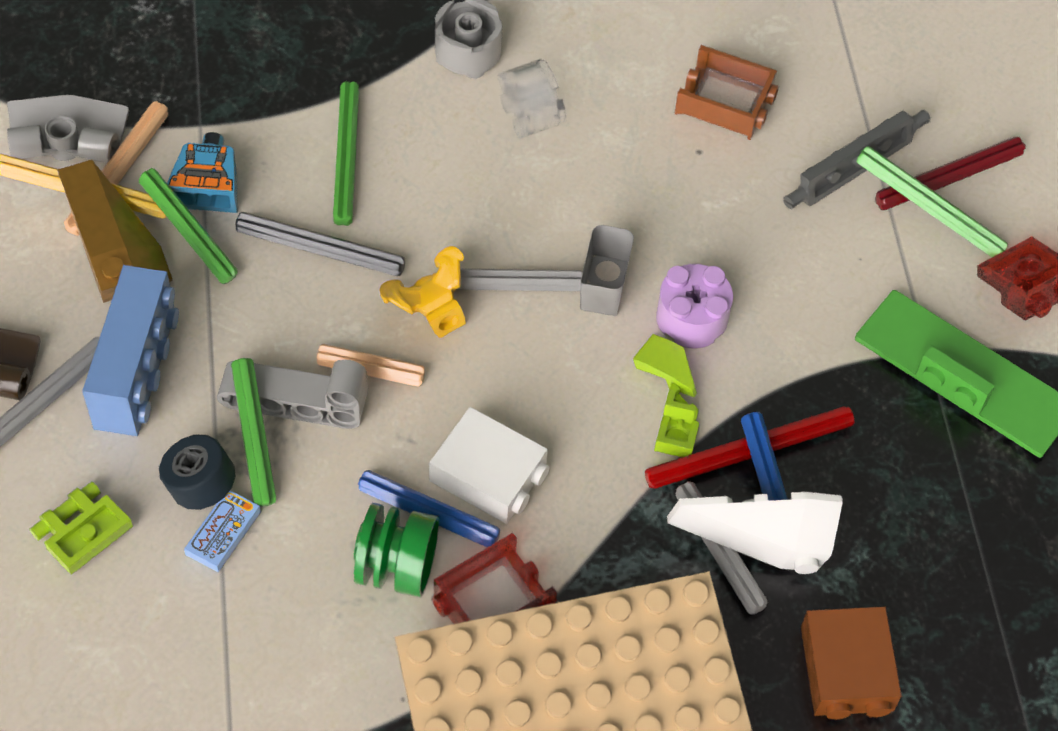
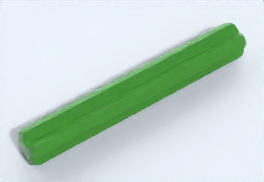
[139,168,238,284]
[231,358,277,507]

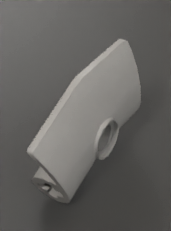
[7,95,129,163]

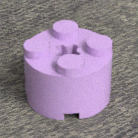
[656,264,733,348]

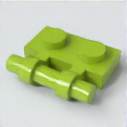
[29,481,133,575]

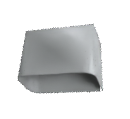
[580,225,634,316]

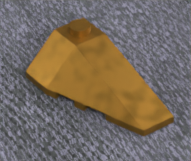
[57,159,173,303]

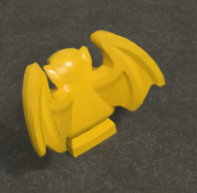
[379,246,465,338]

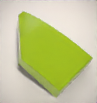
[633,334,697,397]
[654,383,699,457]

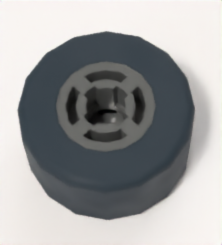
[159,435,236,510]

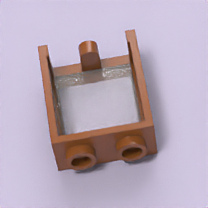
[674,45,779,140]

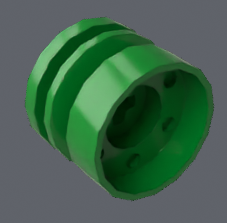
[354,502,439,598]

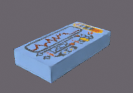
[184,490,261,572]

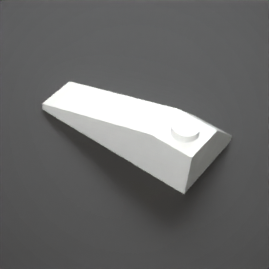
[667,492,842,574]

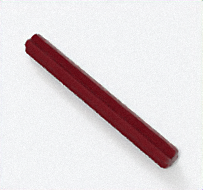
[875,136,1026,210]

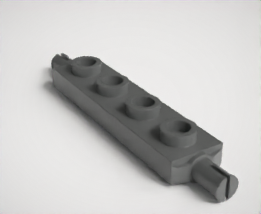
[783,110,931,209]

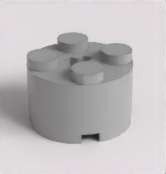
[435,0,502,79]

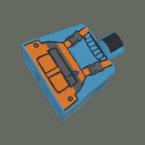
[167,132,238,213]

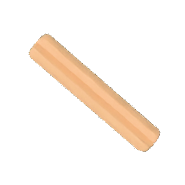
[317,344,425,386]

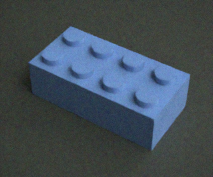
[82,265,179,437]

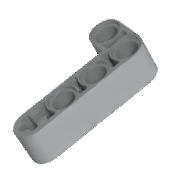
[217,359,368,429]

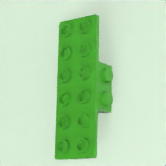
[855,290,1058,458]

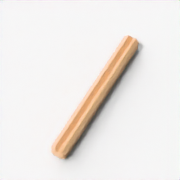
[64,101,168,236]

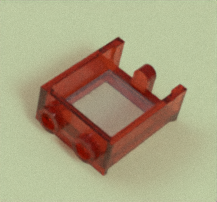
[431,533,557,624]

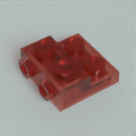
[977,236,1058,321]

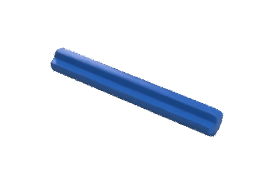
[358,470,500,548]

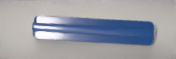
[741,412,788,501]

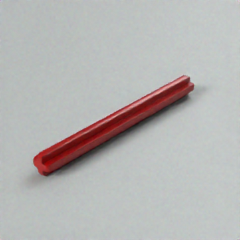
[645,406,855,489]

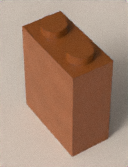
[801,607,901,719]

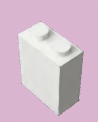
[429,407,550,524]

